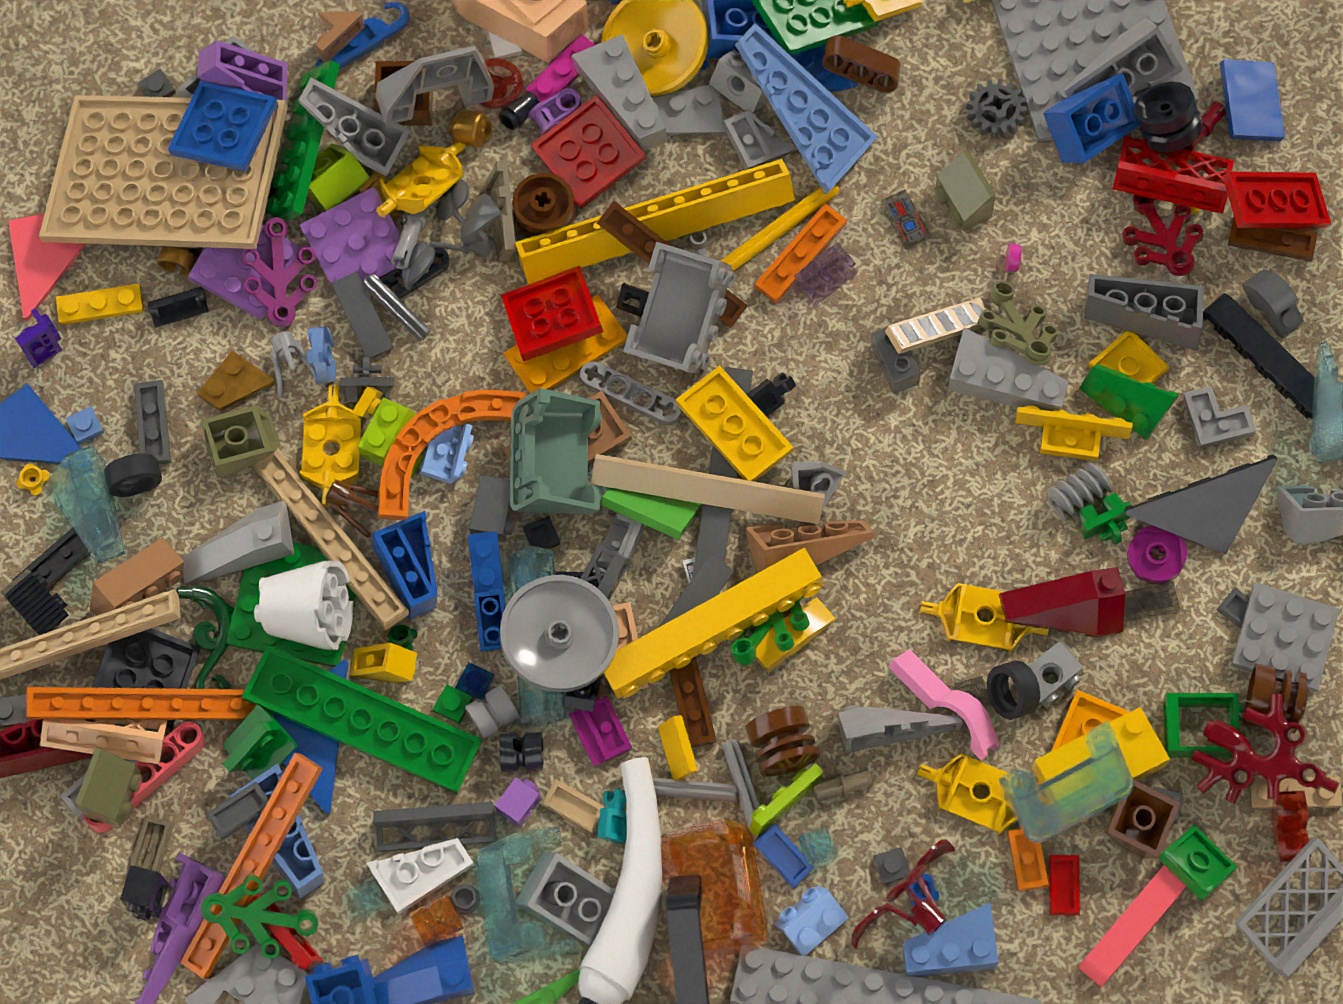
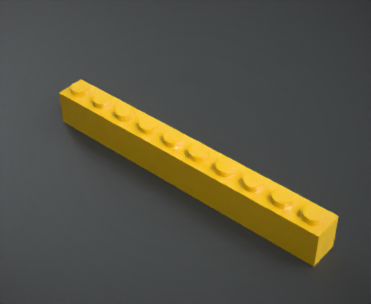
[515,159,795,284]

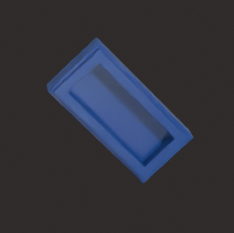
[752,823,815,888]

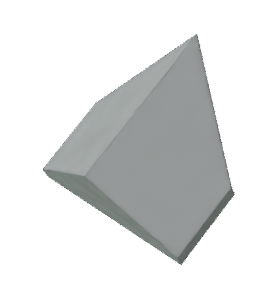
[791,461,846,516]

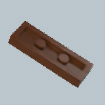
[1227,216,1318,262]
[669,656,717,748]

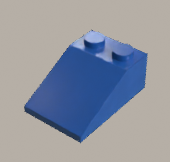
[701,0,781,59]
[1043,74,1139,163]

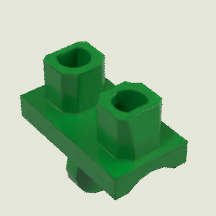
[1078,493,1131,544]

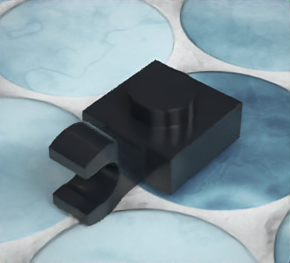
[746,372,796,417]

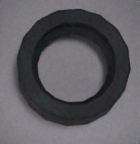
[104,453,162,497]
[986,660,1040,720]

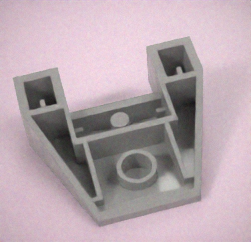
[375,46,494,125]

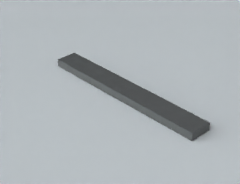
[692,367,753,579]

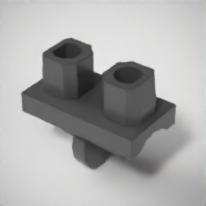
[340,357,394,402]

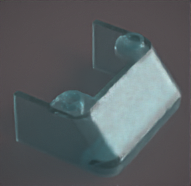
[475,826,579,965]

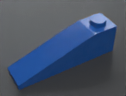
[373,935,475,1004]

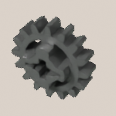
[966,79,1027,139]

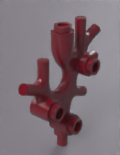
[1192,694,1340,804]

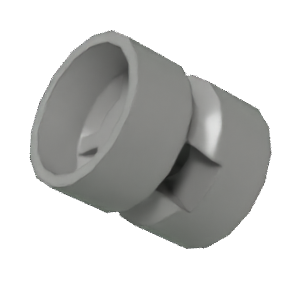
[464,685,520,740]

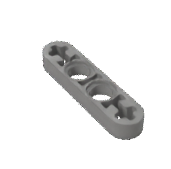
[580,361,681,426]

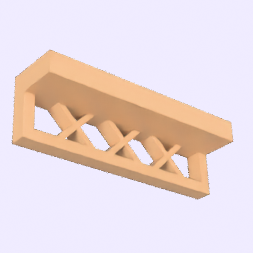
[40,719,167,764]

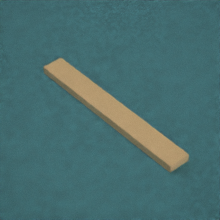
[252,450,409,630]
[591,454,825,524]
[0,589,180,680]

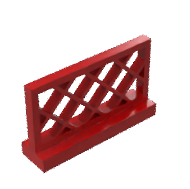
[1112,136,1234,214]

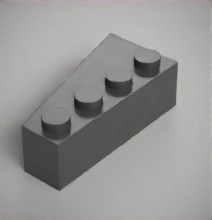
[1084,274,1204,351]

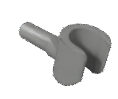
[690,231,707,257]

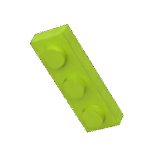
[749,763,824,838]

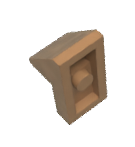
[315,11,365,63]

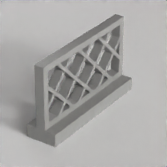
[1234,837,1343,977]

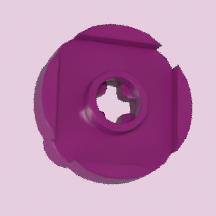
[1127,525,1187,584]

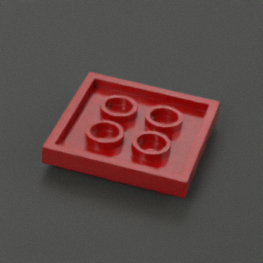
[531,94,647,209]
[501,266,604,362]

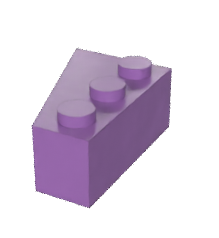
[198,40,288,101]

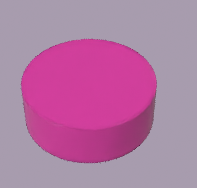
[1005,243,1021,272]

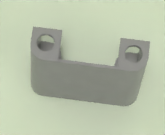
[623,242,735,374]

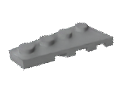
[614,85,728,136]

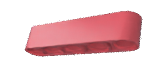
[83,721,206,833]
[1078,865,1186,988]

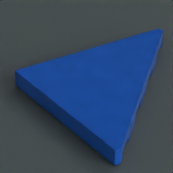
[0,383,94,467]
[273,659,349,816]

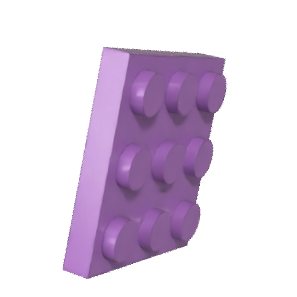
[299,187,400,292]
[187,225,302,320]

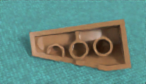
[745,520,874,573]

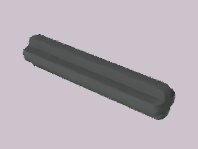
[362,274,431,341]

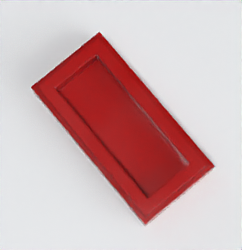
[1049,854,1080,916]

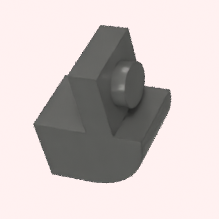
[1242,269,1304,337]

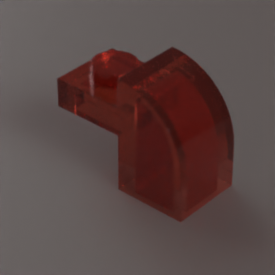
[1272,791,1311,862]

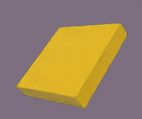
[1088,331,1170,384]

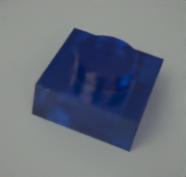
[455,662,495,701]

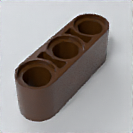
[822,35,901,93]

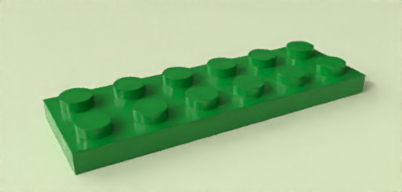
[265,60,340,226]

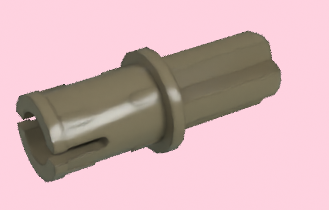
[812,769,873,800]

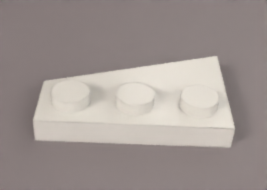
[367,838,475,914]

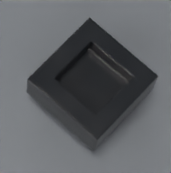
[523,516,561,555]

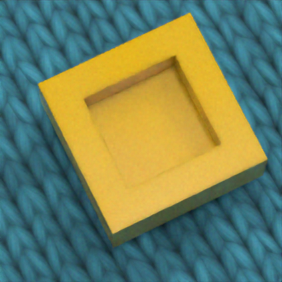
[353,387,383,418]

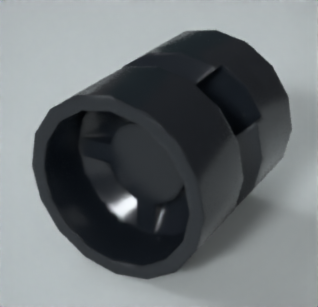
[499,732,544,772]

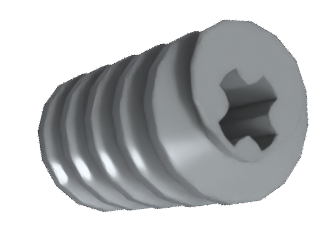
[1046,463,1113,521]

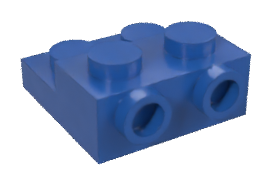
[305,954,377,1004]

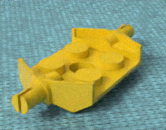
[376,142,466,218]
[300,385,362,508]
[920,583,1049,653]
[917,753,1044,835]

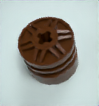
[1243,663,1308,734]
[746,706,820,777]

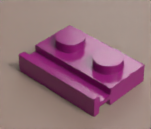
[568,696,633,768]

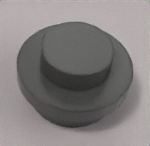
[450,884,480,914]

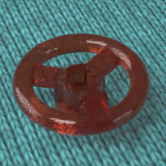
[478,58,523,109]

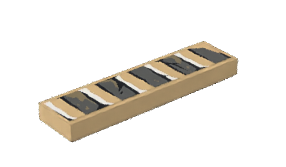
[885,297,987,354]

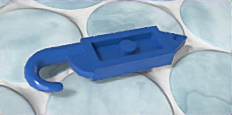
[315,1,410,70]

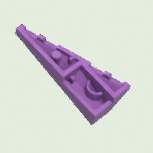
[135,852,227,1004]

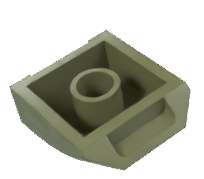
[201,405,280,478]

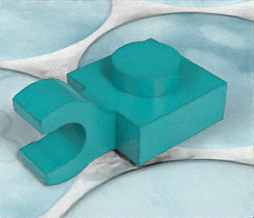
[597,789,627,844]

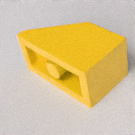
[349,643,418,683]

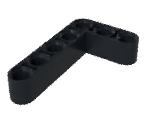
[666,874,710,1004]

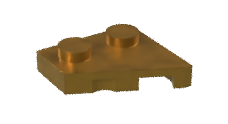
[197,350,276,411]

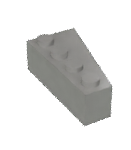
[948,327,1069,411]

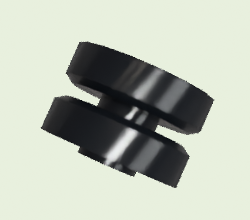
[1134,81,1203,153]

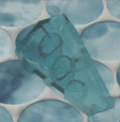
[1309,341,1343,464]
[50,445,125,564]

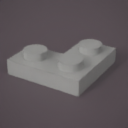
[1183,386,1256,449]

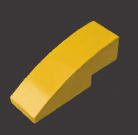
[755,597,836,673]

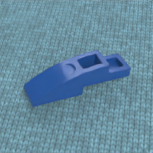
[468,531,506,652]

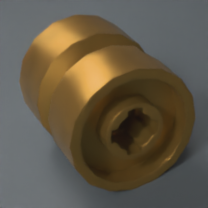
[157,246,201,276]

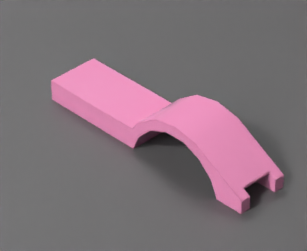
[888,649,1001,761]

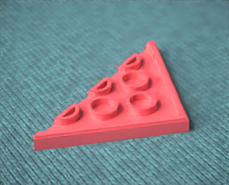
[8,213,86,321]

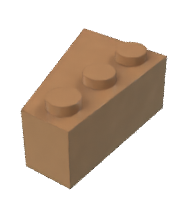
[90,537,184,616]

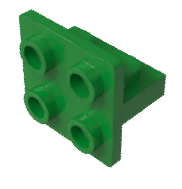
[222,705,298,780]

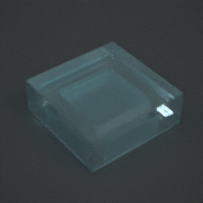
[347,879,386,919]

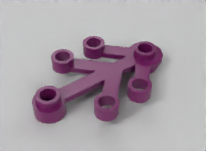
[241,218,317,327]

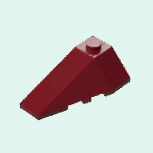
[999,567,1126,637]

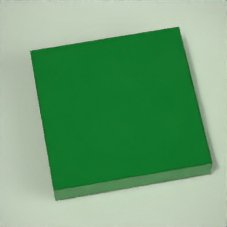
[1158,825,1238,901]

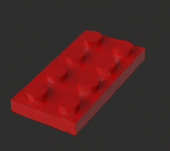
[1222,171,1331,228]

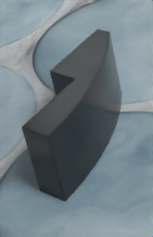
[564,674,603,712]

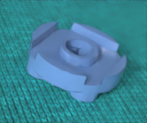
[307,326,336,384]

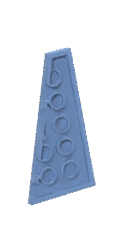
[735,23,878,194]

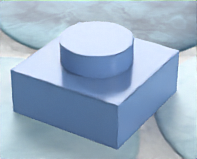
[66,406,104,445]

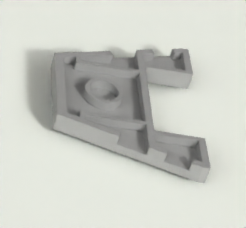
[184,942,309,1004]

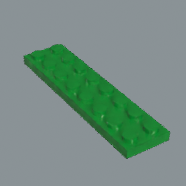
[242,645,482,795]

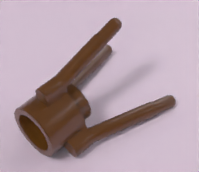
[325,479,379,538]

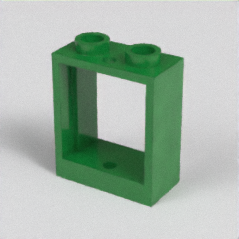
[1163,693,1245,758]

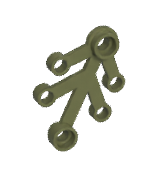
[978,281,1059,366]

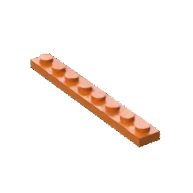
[26,687,256,721]
[180,753,323,978]

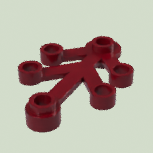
[1122,194,1204,276]

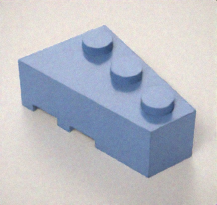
[902,902,999,977]

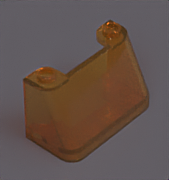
[661,818,768,951]

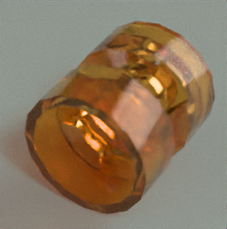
[409,894,464,948]

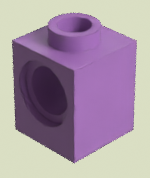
[494,777,541,828]

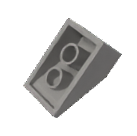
[514,852,615,947]

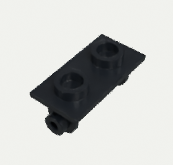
[147,286,209,328]

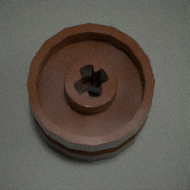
[512,172,576,238]

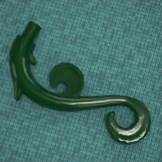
[176,585,234,689]

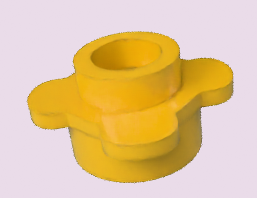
[16,463,50,496]

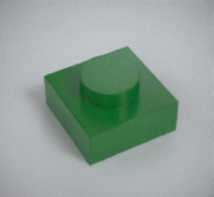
[433,684,473,724]

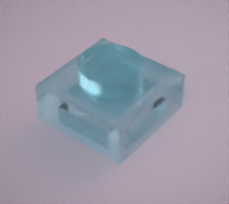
[798,828,838,866]

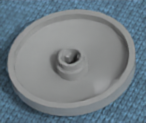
[500,575,619,692]

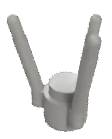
[270,331,327,398]

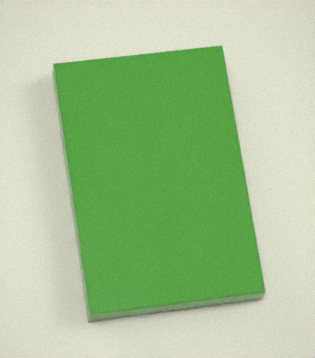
[600,487,702,540]

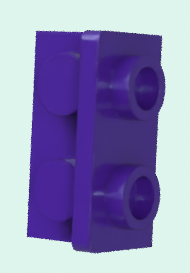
[15,308,62,369]

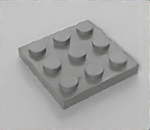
[1231,582,1340,692]

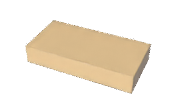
[541,779,606,834]

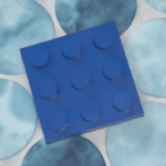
[168,81,278,172]

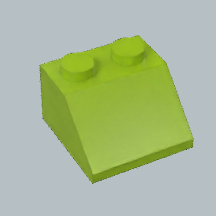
[307,143,370,212]
[357,397,425,479]

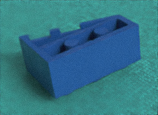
[371,511,438,620]

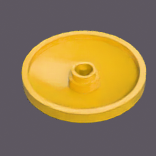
[601,0,709,97]

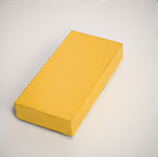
[658,715,698,780]

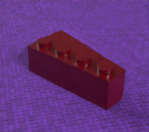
[0,719,96,778]

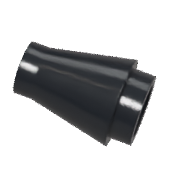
[499,91,538,130]

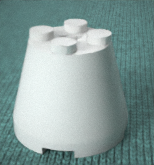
[254,561,353,650]

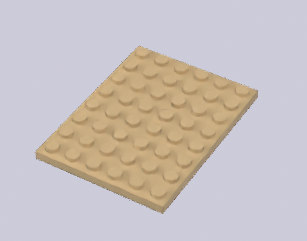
[39,95,288,249]

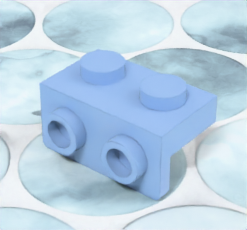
[419,424,473,484]
[774,885,849,956]

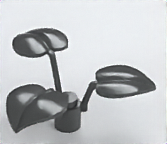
[402,178,503,291]

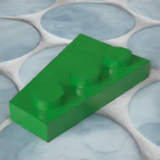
[1079,364,1180,440]

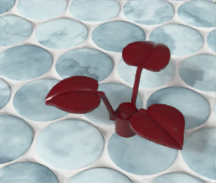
[851,839,955,949]

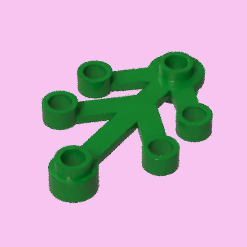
[730,597,810,665]
[201,875,318,959]

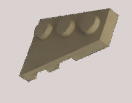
[483,161,517,262]

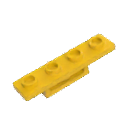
[1015,406,1133,462]

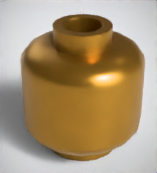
[449,110,493,148]

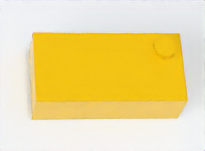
[1032,707,1170,820]

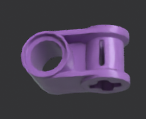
[528,88,582,135]

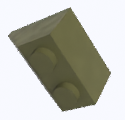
[934,149,996,231]
[75,747,142,828]

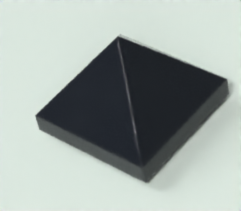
[616,283,649,317]

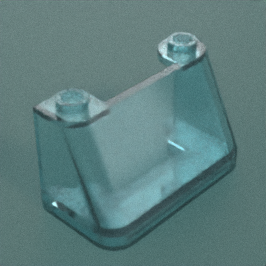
[999,721,1133,843]

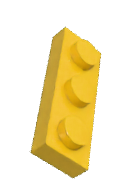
[56,283,144,325]

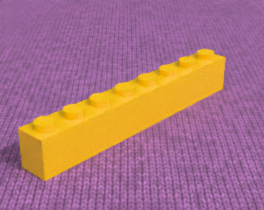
[603,548,824,699]

